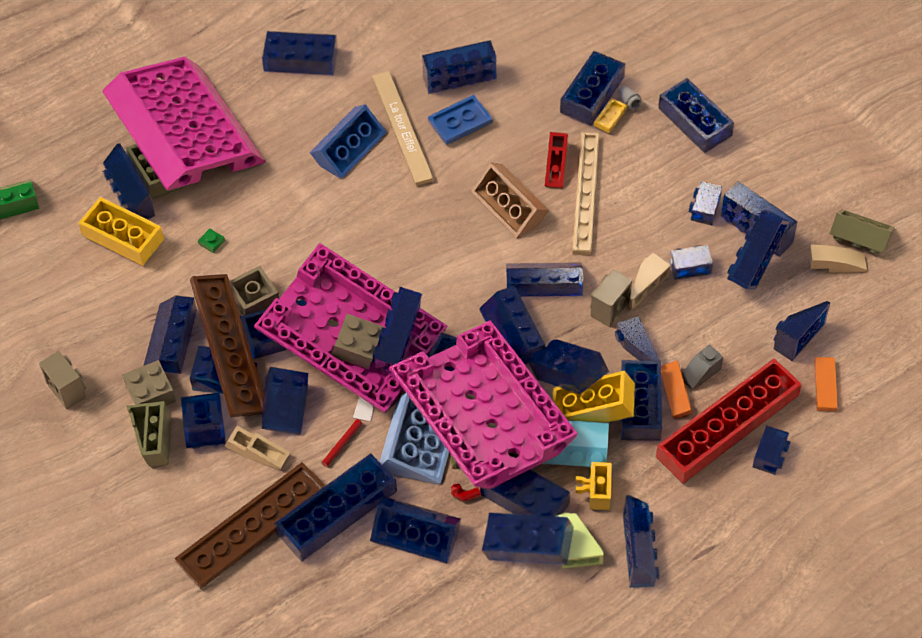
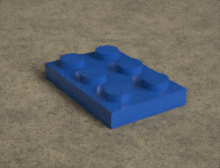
[428,95,492,145]

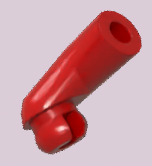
[451,483,481,502]

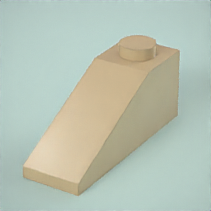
[629,253,670,310]

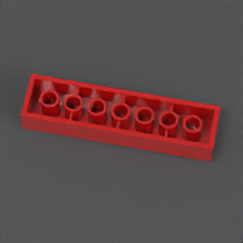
[656,358,802,484]

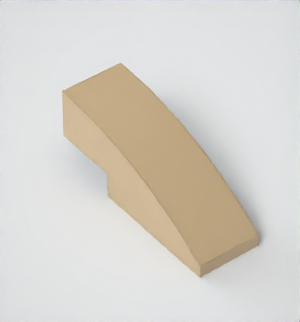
[809,245,867,273]
[225,425,290,469]

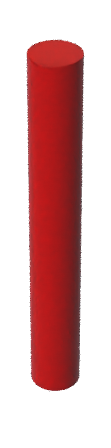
[321,419,363,467]

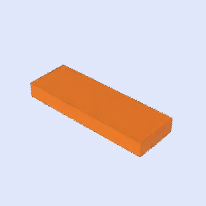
[814,357,838,411]
[659,360,693,419]

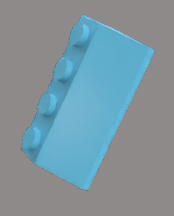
[542,420,609,467]

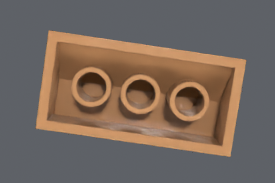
[471,163,549,238]

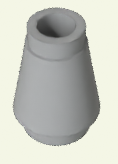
[618,86,642,110]

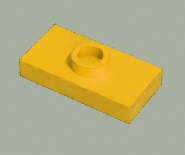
[594,98,627,133]

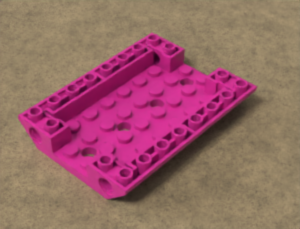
[102,57,265,191]
[254,243,447,413]
[389,320,578,489]

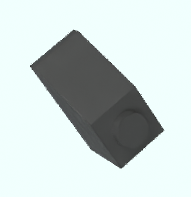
[682,345,723,390]

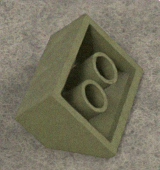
[829,209,895,254]

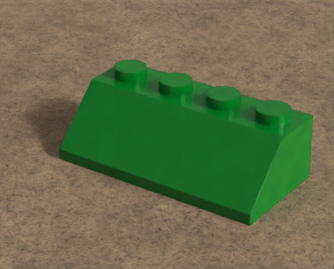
[0,179,39,220]

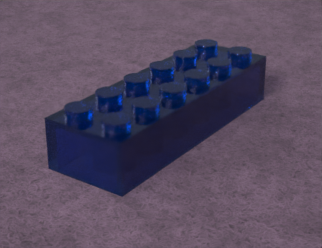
[275,453,397,562]

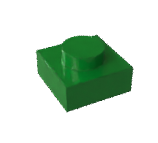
[198,228,225,253]

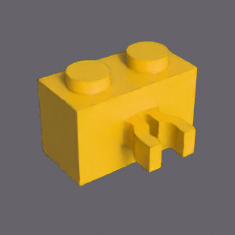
[576,462,612,510]

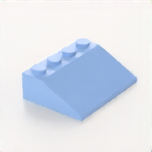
[378,393,449,485]

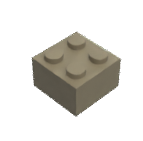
[230,266,279,322]
[590,269,632,327]
[332,314,384,369]
[39,351,86,410]
[122,360,176,405]

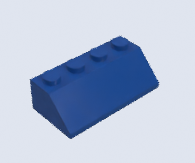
[309,104,387,179]

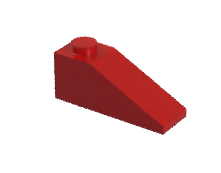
[544,132,569,188]

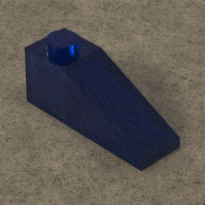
[615,316,661,374]

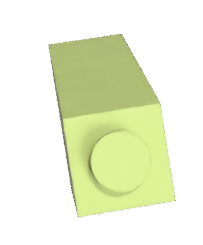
[555,513,604,569]

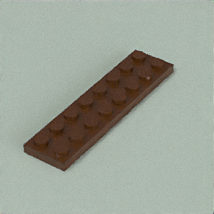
[190,274,269,418]
[174,462,328,590]

